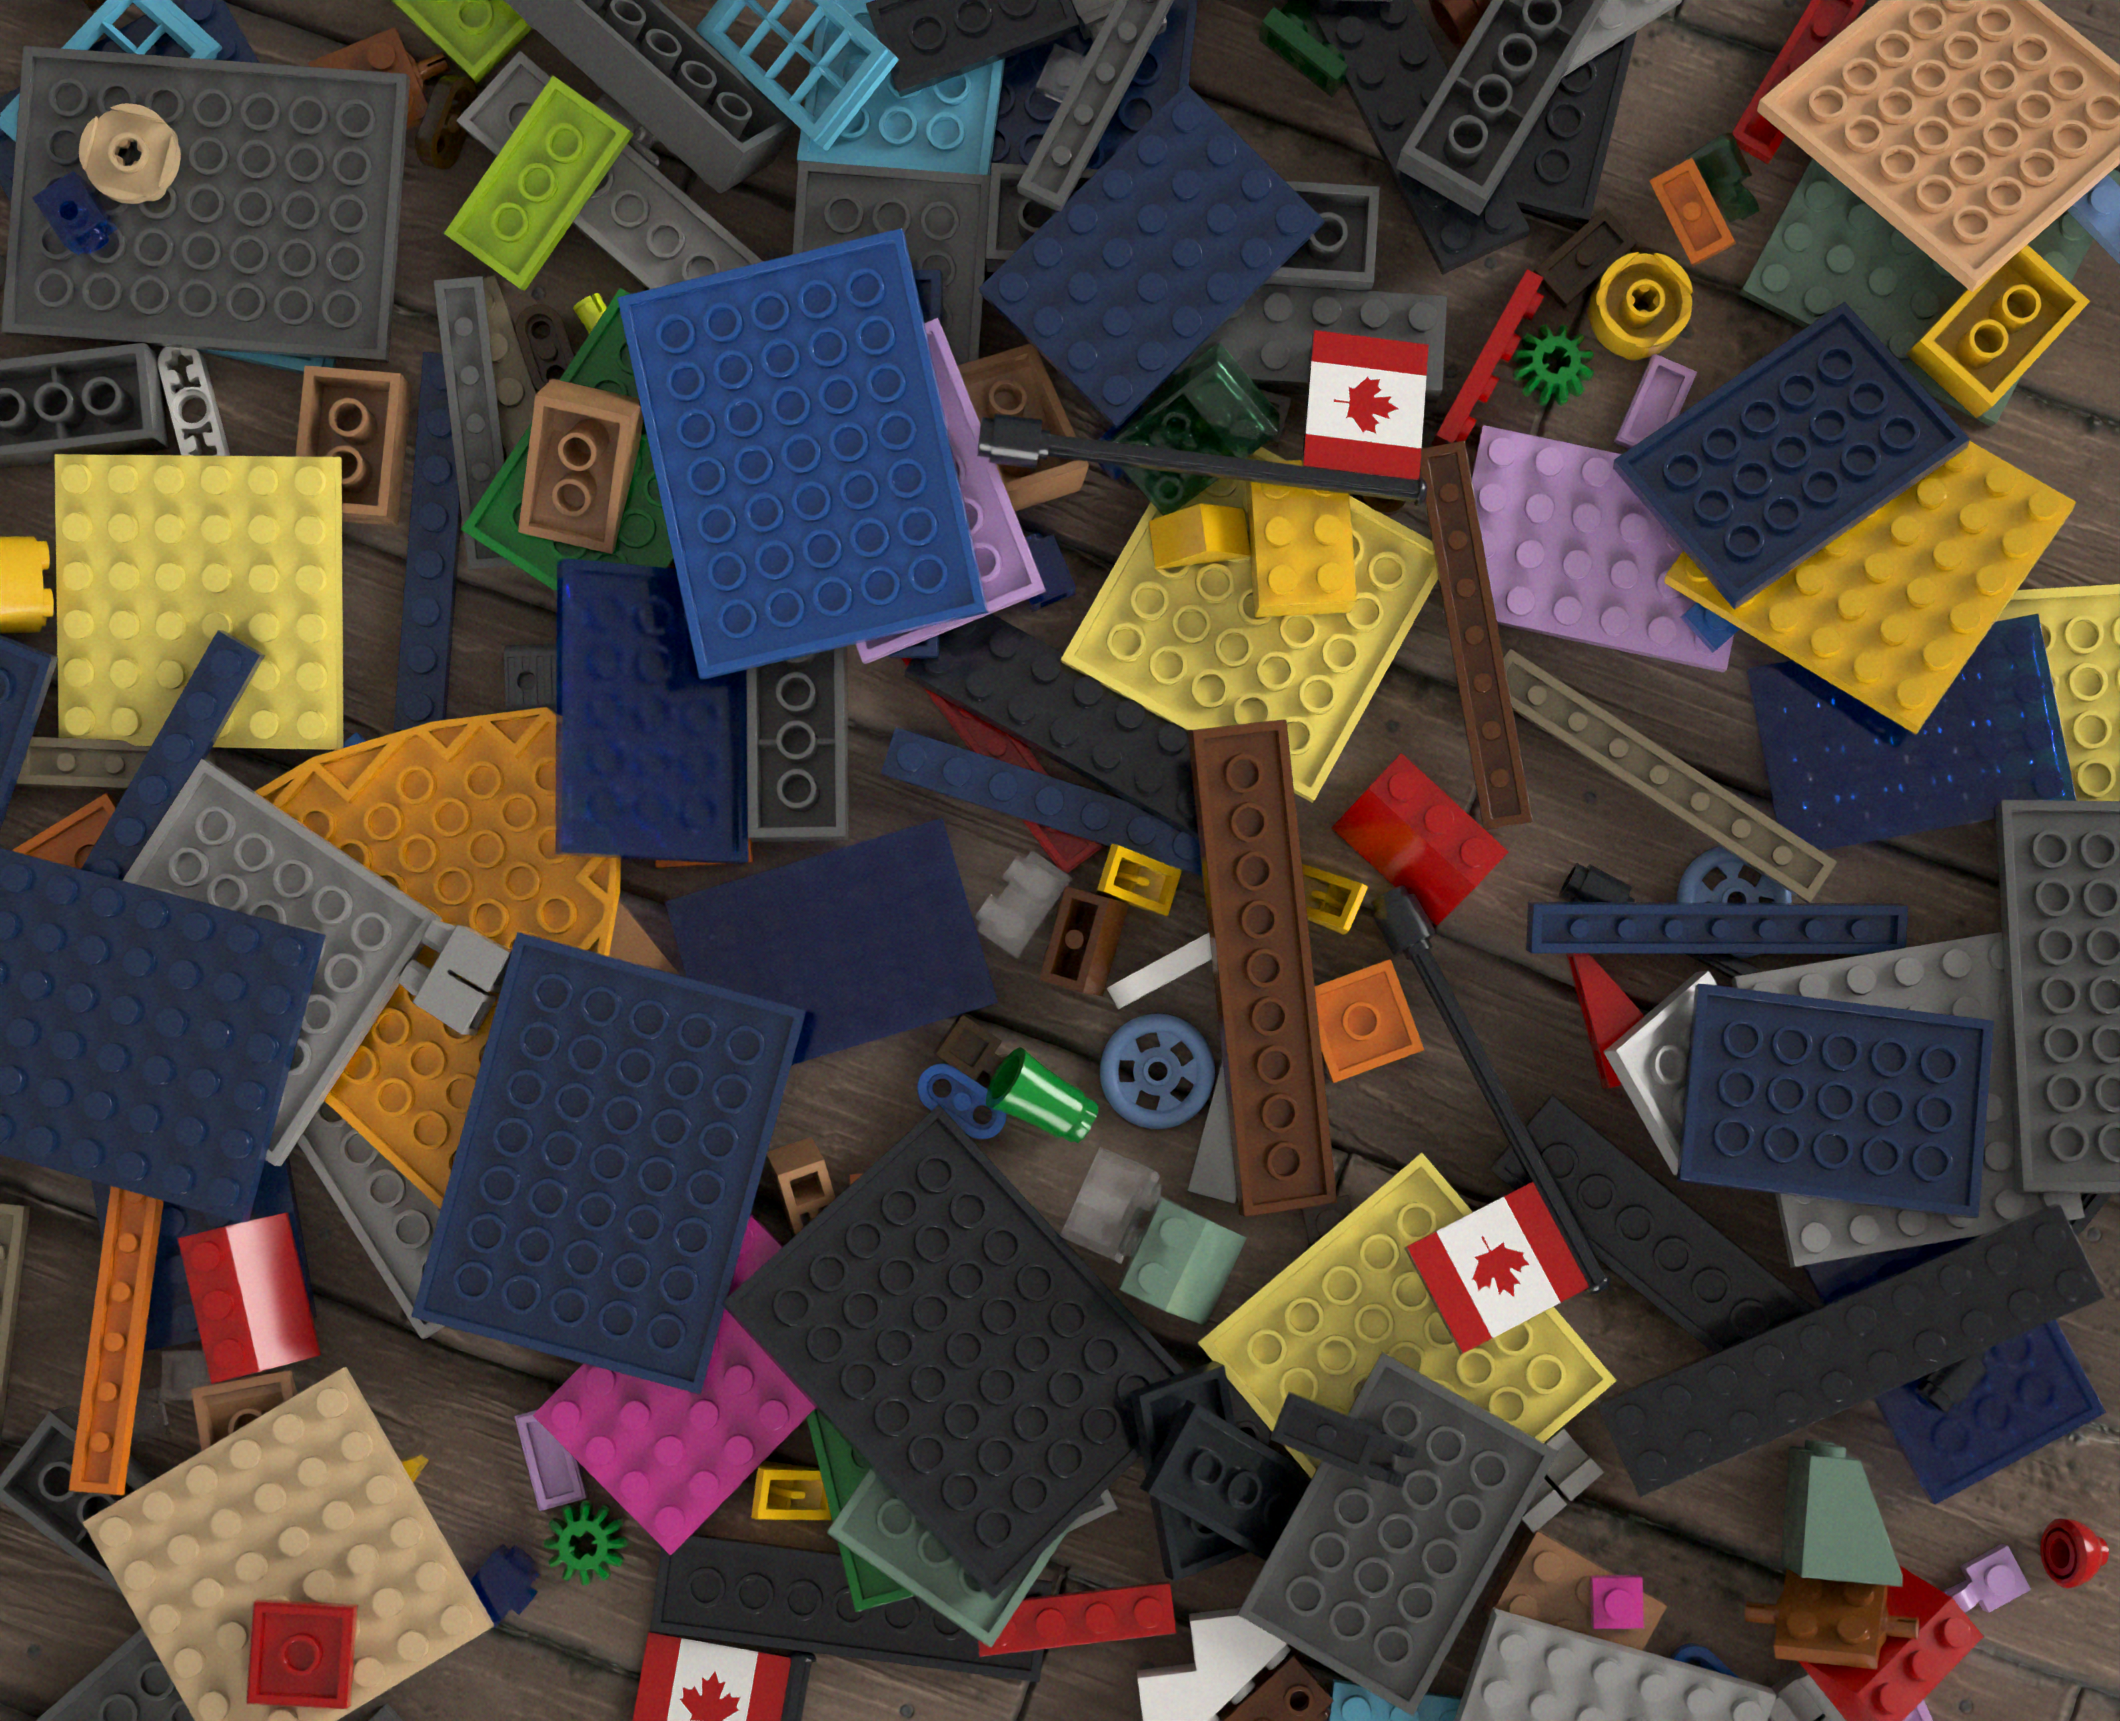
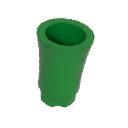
[986,1047,1098,1143]

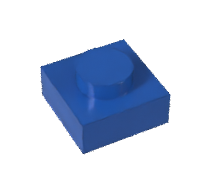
[1681,603,1740,653]

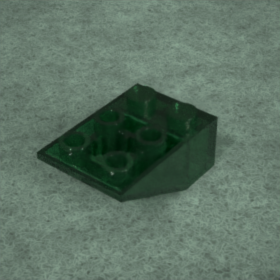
[1109,342,1280,516]

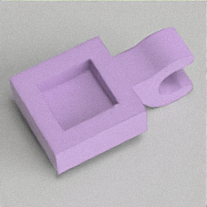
[1942,1544,2031,1613]

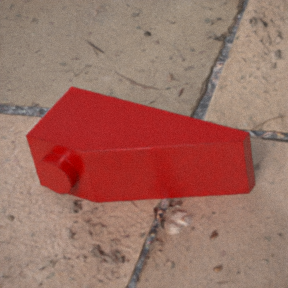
[1566,953,1644,1089]

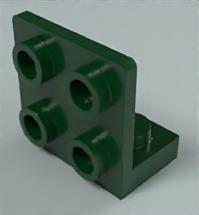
[1259,0,1349,98]

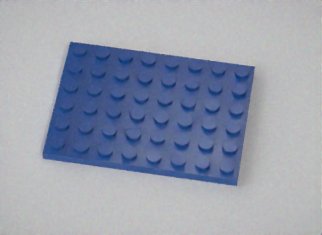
[617,228,989,679]

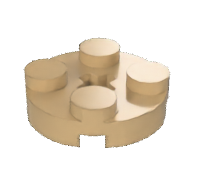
[79,103,181,204]

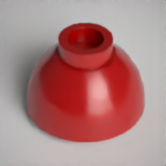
[2040,1518,2109,1588]

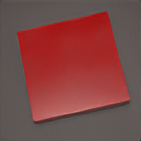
[246,1599,358,1709]

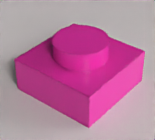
[1590,1575,1644,1629]

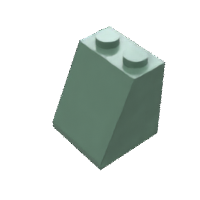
[1118,1196,1247,1326]
[1781,1439,1903,1586]

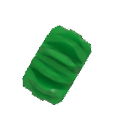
[1513,324,1594,406]
[544,1499,629,1586]

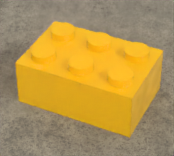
[1906,245,2090,418]
[1246,460,1357,618]

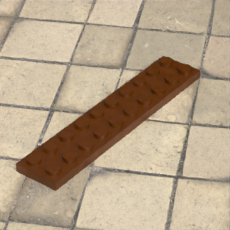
[1187,719,1337,1217]

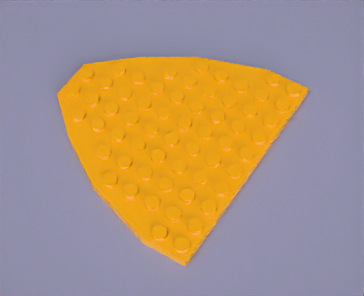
[254,707,622,1209]

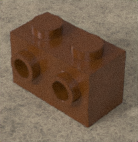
[1039,886,1129,996]
[1218,1650,1334,1721]

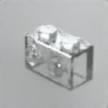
[975,850,1072,960]
[1060,1147,1162,1264]

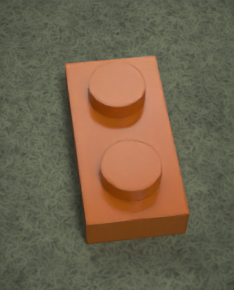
[1649,158,1736,267]

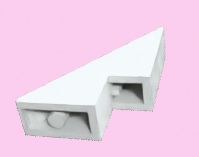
[1137,1608,1291,1721]

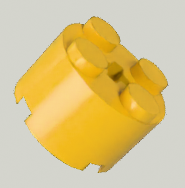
[1587,252,1693,361]
[0,536,54,634]

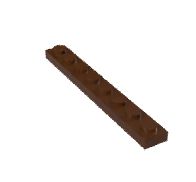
[1420,441,1533,830]

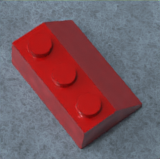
[1331,753,1509,926]
[178,1212,321,1384]
[1798,1565,1984,1721]

